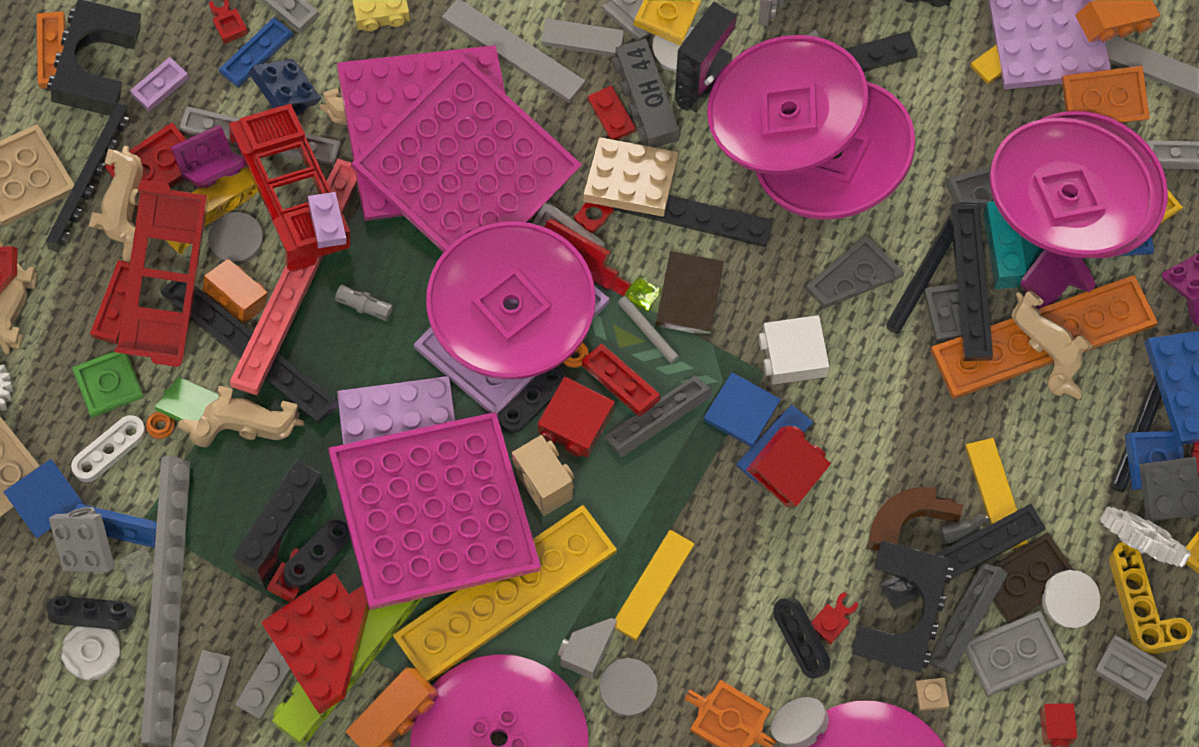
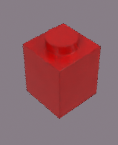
[1040,703,1077,747]

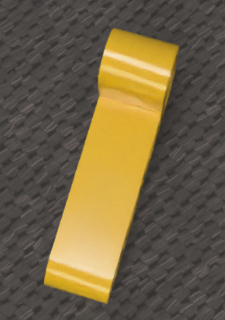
[166,166,258,255]
[1109,542,1192,655]

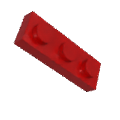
[90,260,144,345]
[581,344,660,417]

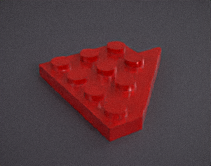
[261,573,369,714]

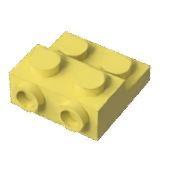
[353,0,410,31]

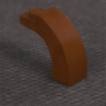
[866,487,963,551]

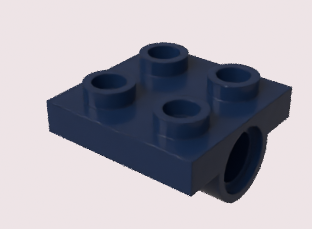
[249,59,321,116]

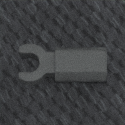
[939,514,990,545]

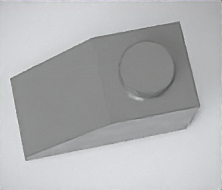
[558,618,617,680]

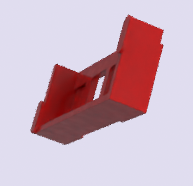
[229,104,350,272]
[114,180,209,367]

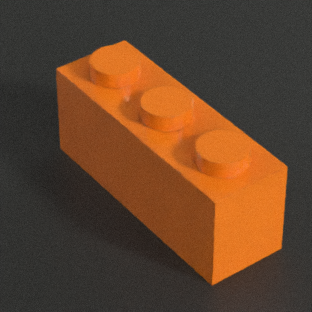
[1075,0,1160,43]
[345,668,439,747]

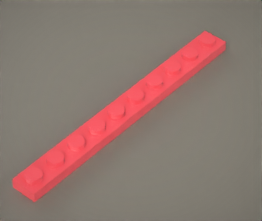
[230,159,358,395]

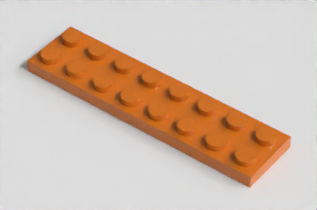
[930,275,1158,399]

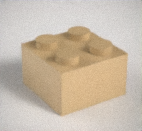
[512,435,574,516]

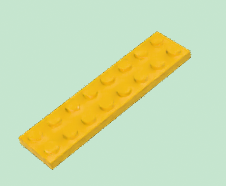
[393,505,617,682]

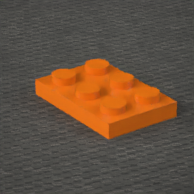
[1061,66,1150,123]

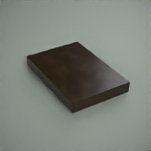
[655,251,724,337]
[992,532,1075,624]

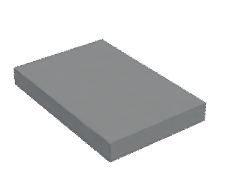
[965,610,1067,697]

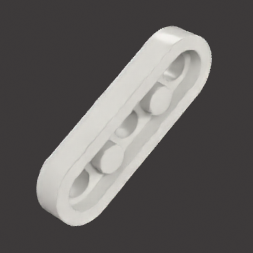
[71,415,146,482]

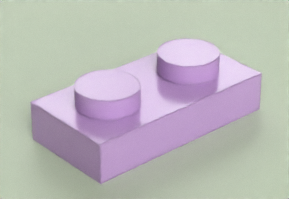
[130,57,189,112]
[308,192,346,248]

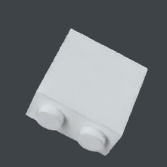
[758,315,829,385]

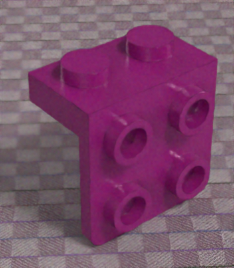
[170,125,246,188]
[1021,250,1096,309]
[1162,253,1199,325]

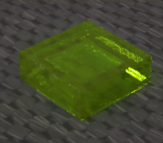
[625,277,662,311]

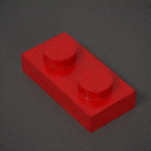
[587,86,636,140]

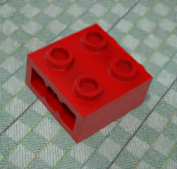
[537,376,615,458]
[746,426,831,508]

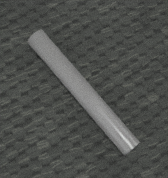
[618,296,679,364]

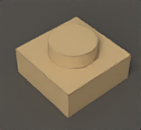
[915,678,949,712]

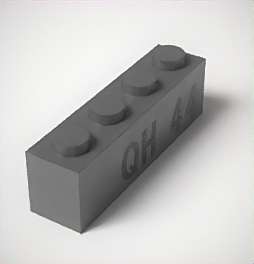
[612,39,679,148]

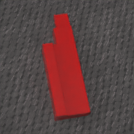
[544,219,632,297]

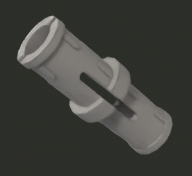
[335,285,393,321]

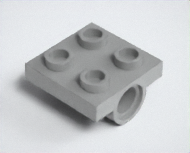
[49,507,115,572]

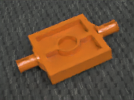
[684,680,777,747]

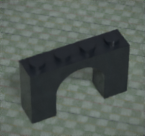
[47,0,141,116]
[674,1,737,113]
[232,460,328,590]
[851,540,954,673]

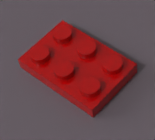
[105,122,186,210]

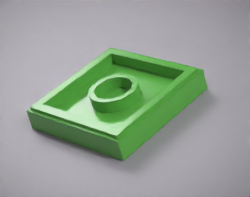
[72,351,144,418]

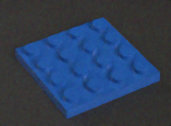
[1144,331,1199,446]

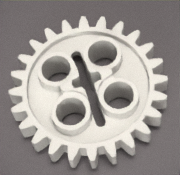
[1100,507,1191,567]

